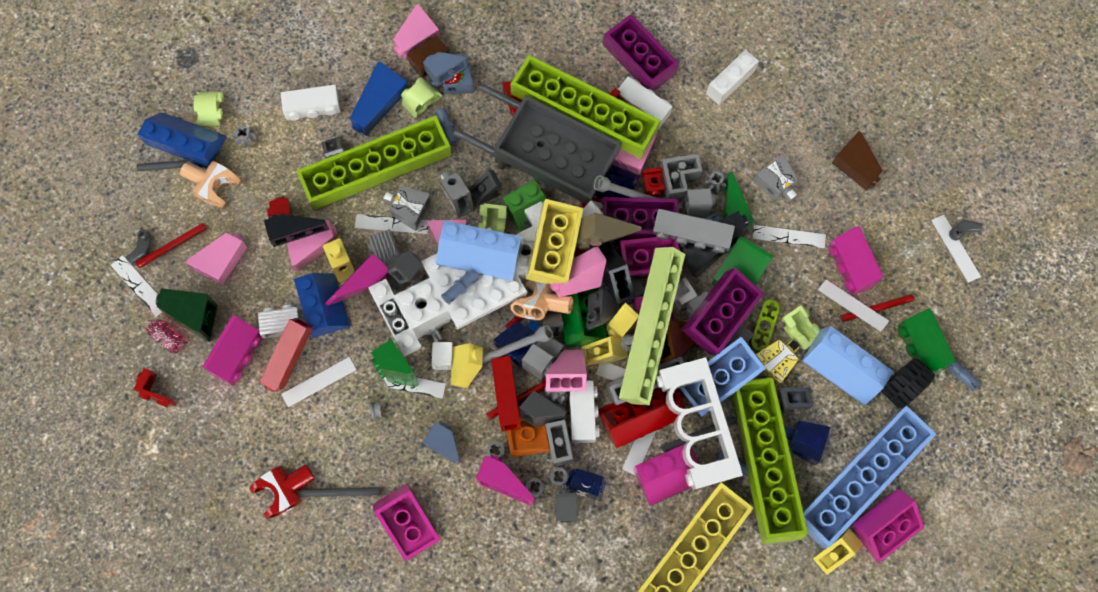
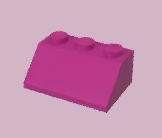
[829,226,884,296]
[619,237,683,276]
[202,315,262,386]
[633,444,699,506]
[852,489,924,563]

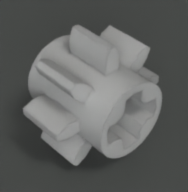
[232,124,257,148]
[704,169,727,194]
[544,387,570,404]

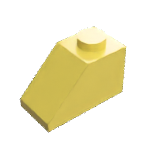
[607,303,639,338]
[581,336,628,366]
[451,343,483,388]
[813,529,863,575]

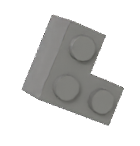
[660,154,702,200]
[522,339,564,382]

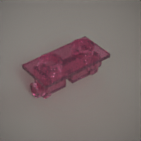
[146,319,188,354]

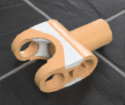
[180,161,241,208]
[511,281,573,320]

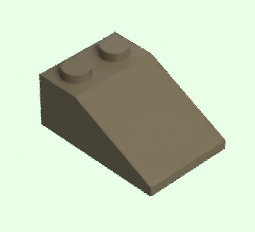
[576,213,641,250]

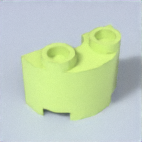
[401,77,443,119]
[194,91,224,127]
[478,203,507,233]
[781,305,820,350]

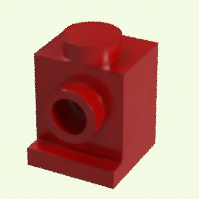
[641,167,665,198]

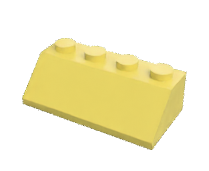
[526,199,583,284]

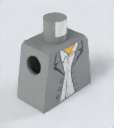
[753,155,798,202]
[441,171,474,218]
[383,187,431,231]

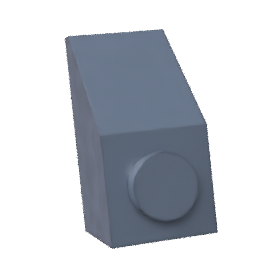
[423,52,467,86]
[423,422,460,465]

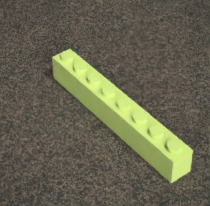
[619,247,685,405]

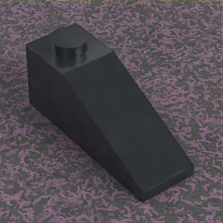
[263,214,329,247]

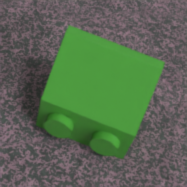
[502,180,546,232]

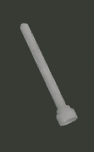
[594,175,657,198]
[482,325,553,364]

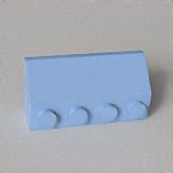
[436,220,522,281]
[802,326,894,405]
[679,337,766,417]

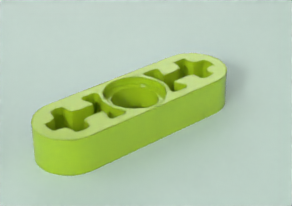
[750,299,780,353]

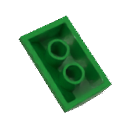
[561,288,607,347]
[897,308,956,374]
[371,339,419,387]

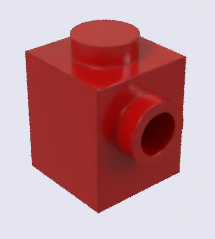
[267,197,293,217]

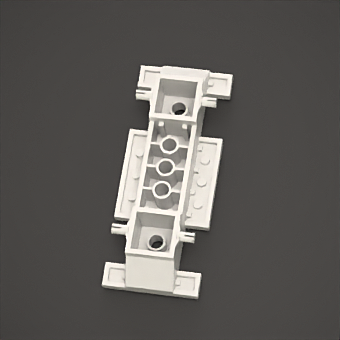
[368,201,574,357]

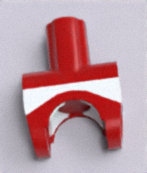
[249,464,315,519]

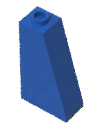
[350,61,408,136]

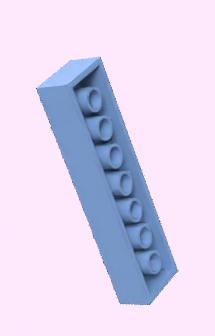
[803,406,936,549]

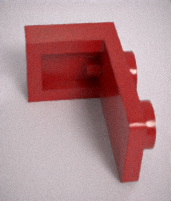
[133,368,177,408]

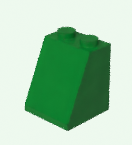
[711,236,774,286]

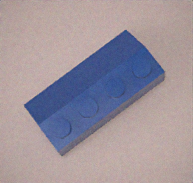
[137,112,227,168]

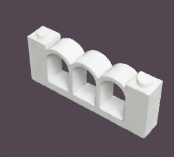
[656,357,743,490]

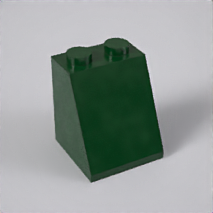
[156,288,218,342]

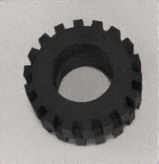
[881,358,935,409]

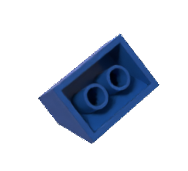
[294,273,350,338]

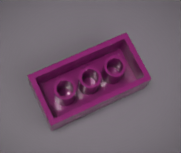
[603,14,679,91]
[601,197,679,241]
[681,268,764,355]

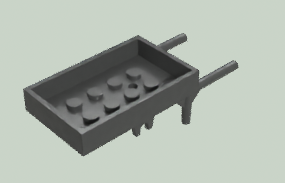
[453,84,622,204]

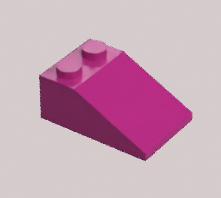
[325,254,388,306]
[476,455,535,507]
[373,483,441,561]

